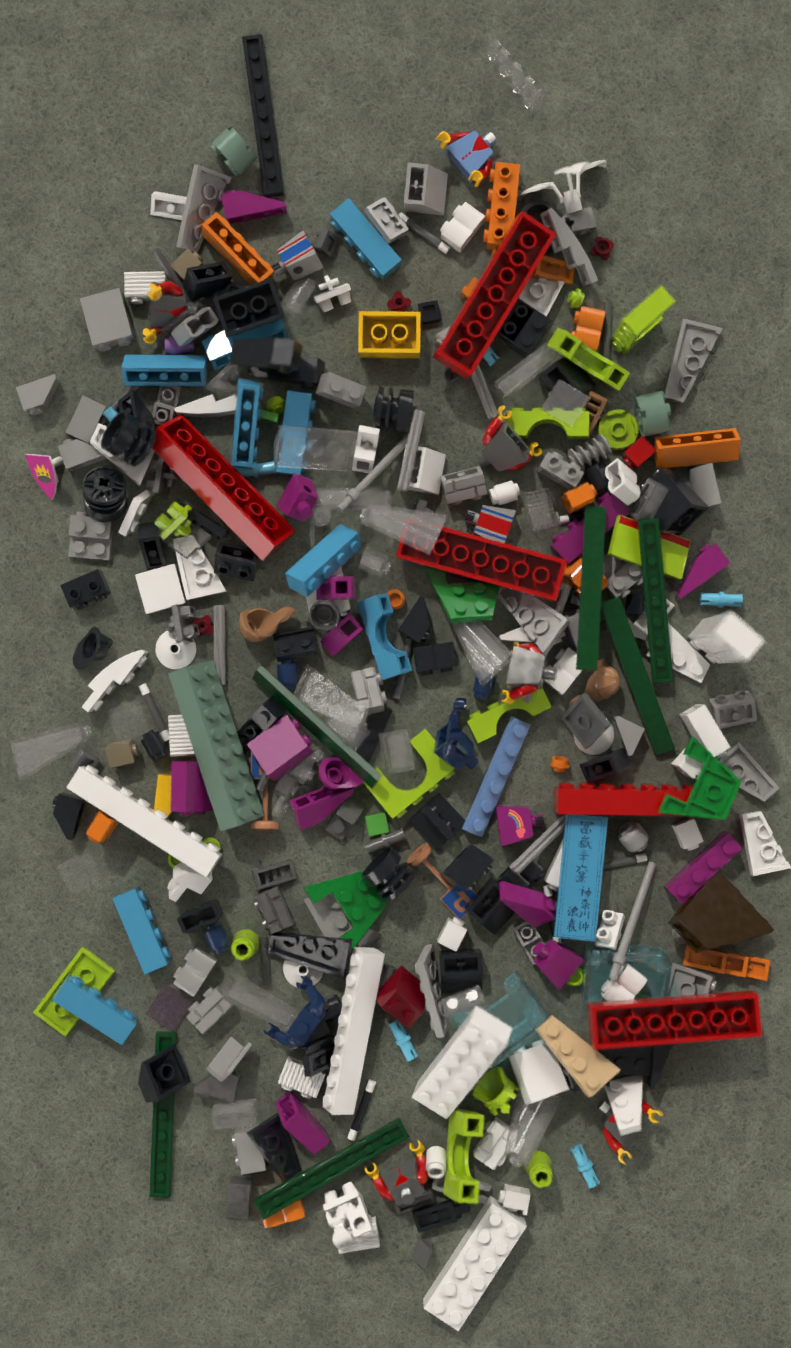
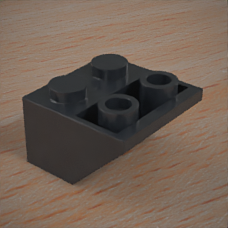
[497,298,552,360]
[538,357,596,410]
[440,844,494,892]
[464,877,515,935]
[439,948,482,992]

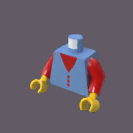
[436,131,497,187]

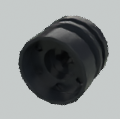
[373,387,414,434]
[101,411,156,467]
[82,466,127,522]
[361,847,416,902]

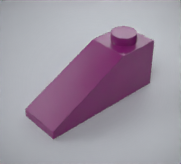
[221,190,287,225]
[675,543,730,600]
[289,787,354,830]
[499,881,556,927]

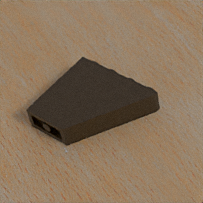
[668,870,774,953]

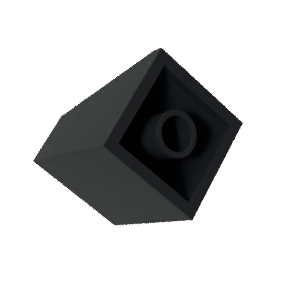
[639,468,709,535]

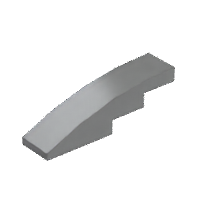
[540,208,598,287]

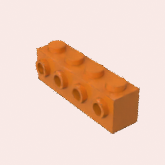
[483,162,520,249]
[201,212,274,285]
[653,428,741,469]

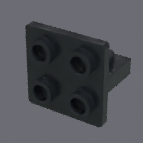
[410,793,466,849]

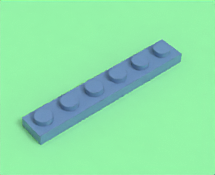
[462,716,531,837]

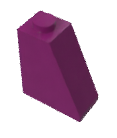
[275,1091,330,1155]

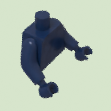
[434,698,479,769]
[264,976,327,1050]

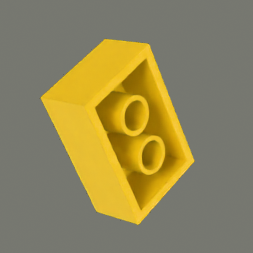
[358,311,421,359]

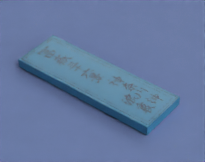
[553,814,608,942]

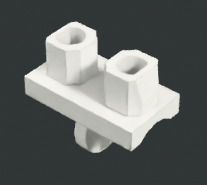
[313,275,351,312]
[595,910,625,950]

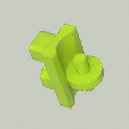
[154,502,192,540]

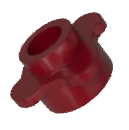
[590,236,614,260]
[387,291,411,312]
[191,615,214,637]

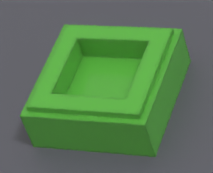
[260,409,280,426]
[365,812,389,836]

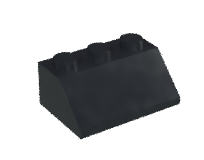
[213,278,285,338]

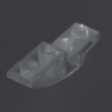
[271,745,324,818]

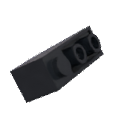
[237,696,286,754]

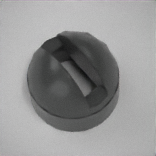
[443,367,460,383]

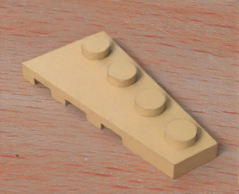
[535,1016,620,1098]

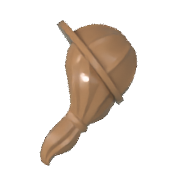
[239,607,296,642]
[569,659,621,707]

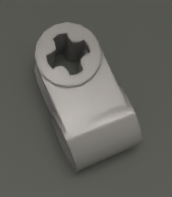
[561,207,598,235]

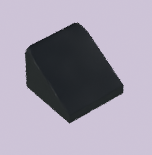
[625,594,645,616]

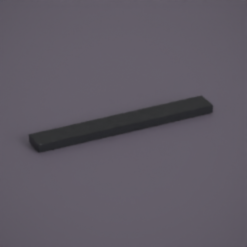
[242,34,284,198]

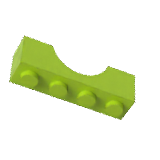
[547,328,630,391]
[506,408,590,440]
[466,688,552,743]

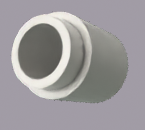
[489,480,520,505]
[426,1146,447,1179]

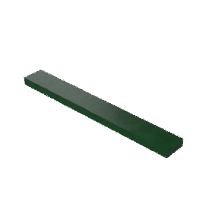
[576,506,606,671]
[637,518,673,684]
[601,596,675,756]
[252,666,382,788]
[149,1031,177,1198]
[253,1118,409,1220]

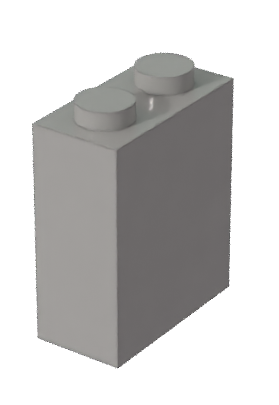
[80,288,135,352]

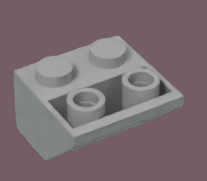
[404,163,448,215]

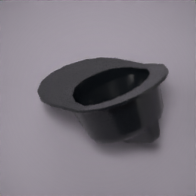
[73,626,113,670]

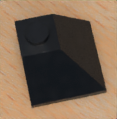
[138,1044,191,1103]

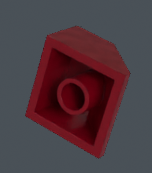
[376,965,426,1029]

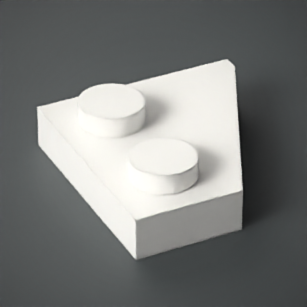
[118,489,155,536]

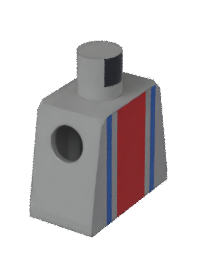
[464,505,516,543]

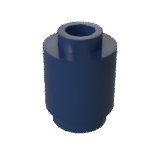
[277,660,298,689]
[473,669,497,700]
[203,922,230,954]

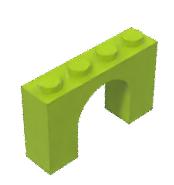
[611,285,675,355]
[363,729,455,819]
[443,1109,484,1204]

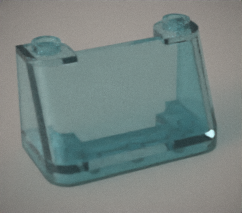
[582,941,672,1006]
[450,970,550,1068]

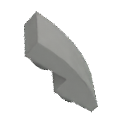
[152,386,182,425]
[513,921,545,965]

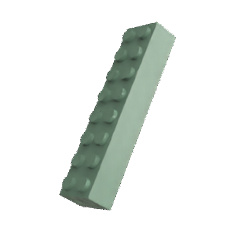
[169,660,265,831]

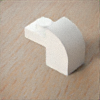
[352,425,380,473]
[168,862,212,902]

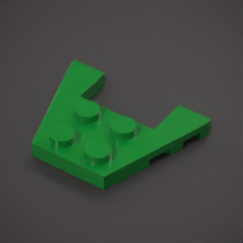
[426,567,500,622]
[658,737,742,820]
[303,870,386,953]

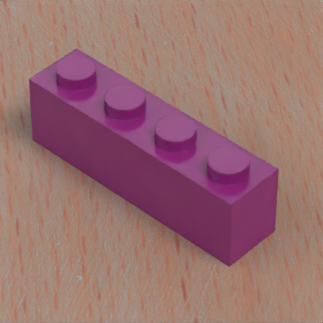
[549,492,630,564]
[664,831,742,904]

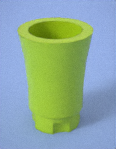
[231,929,260,960]
[524,1151,552,1188]

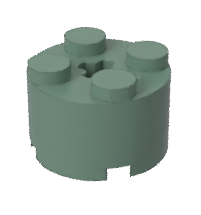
[210,125,258,177]
[633,390,672,437]

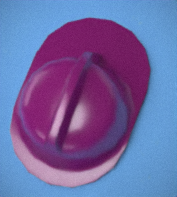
[319,757,363,790]

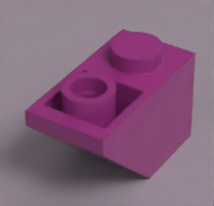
[320,614,364,657]

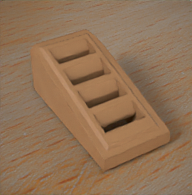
[581,391,608,436]

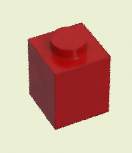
[622,435,656,470]

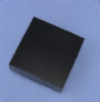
[418,300,441,325]

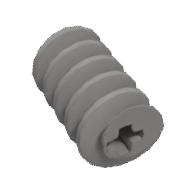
[566,434,612,471]

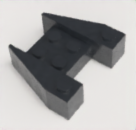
[230,338,325,389]
[595,1044,673,1090]

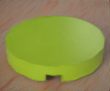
[598,410,639,450]

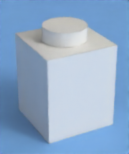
[672,817,704,851]
[437,917,467,952]

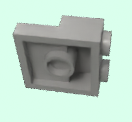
[537,451,584,490]
[68,512,114,561]
[603,552,643,599]
[663,963,717,997]

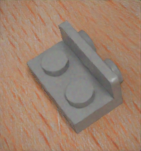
[364,197,409,244]
[709,691,757,729]

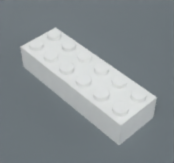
[688,612,764,664]
[412,1006,512,1119]
[423,1196,527,1331]

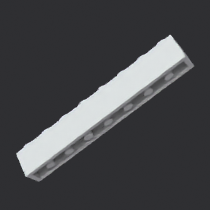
[66,765,223,877]
[323,947,385,1115]

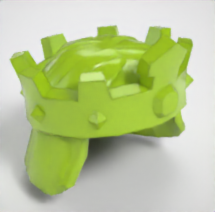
[472,1066,520,1116]

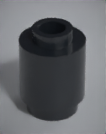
[585,463,609,495]
[141,730,169,761]

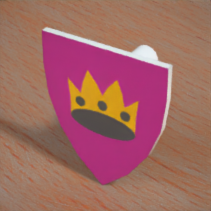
[25,454,63,500]

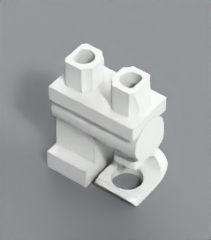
[323,1182,376,1249]

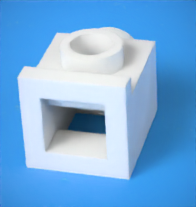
[498,1184,531,1216]

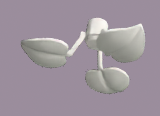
[519,160,607,214]

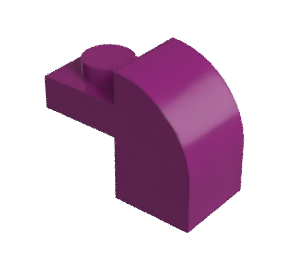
[316,576,356,600]

